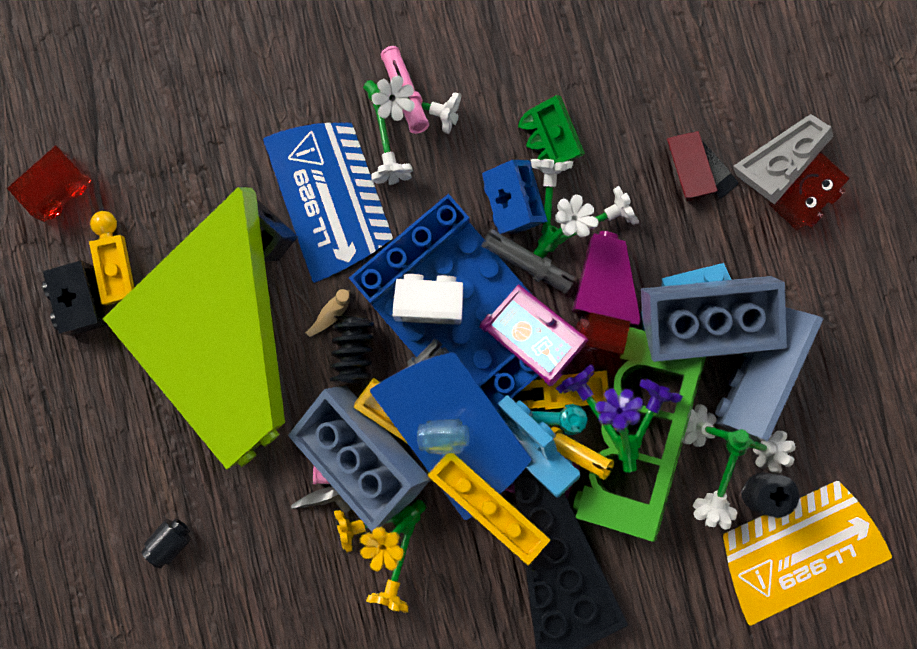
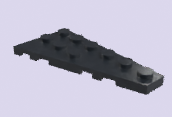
[514,468,628,649]

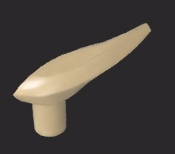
[305,289,350,337]

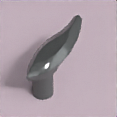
[291,487,351,513]

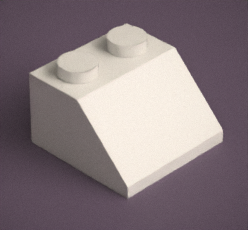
[393,274,463,325]

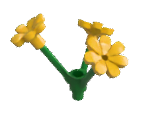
[334,499,427,613]

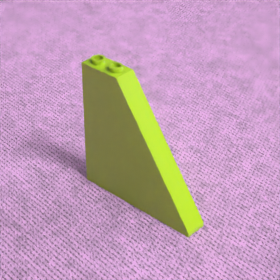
[103,187,285,469]

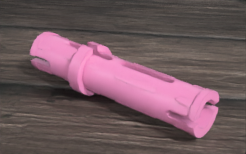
[380,46,429,134]

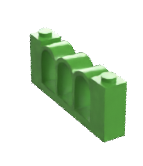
[573,327,706,542]

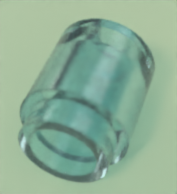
[417,419,469,454]

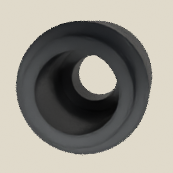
[141,518,191,569]

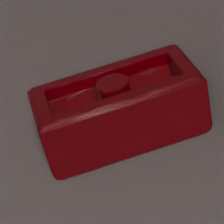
[667,131,718,202]

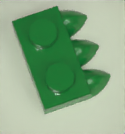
[518,95,585,164]

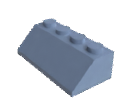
[641,276,787,362]
[715,307,823,441]
[288,385,431,532]

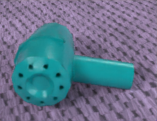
[531,404,588,435]

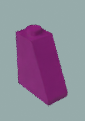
[572,231,640,328]

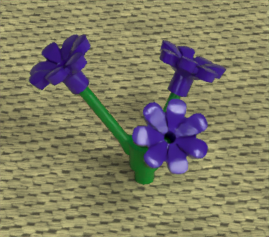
[556,364,683,472]

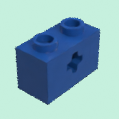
[482,160,548,235]

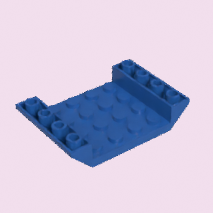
[349,193,554,411]

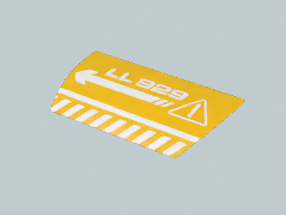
[723,481,892,626]

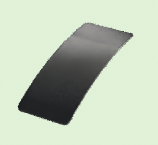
[702,141,738,199]

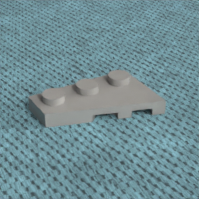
[733,114,833,204]

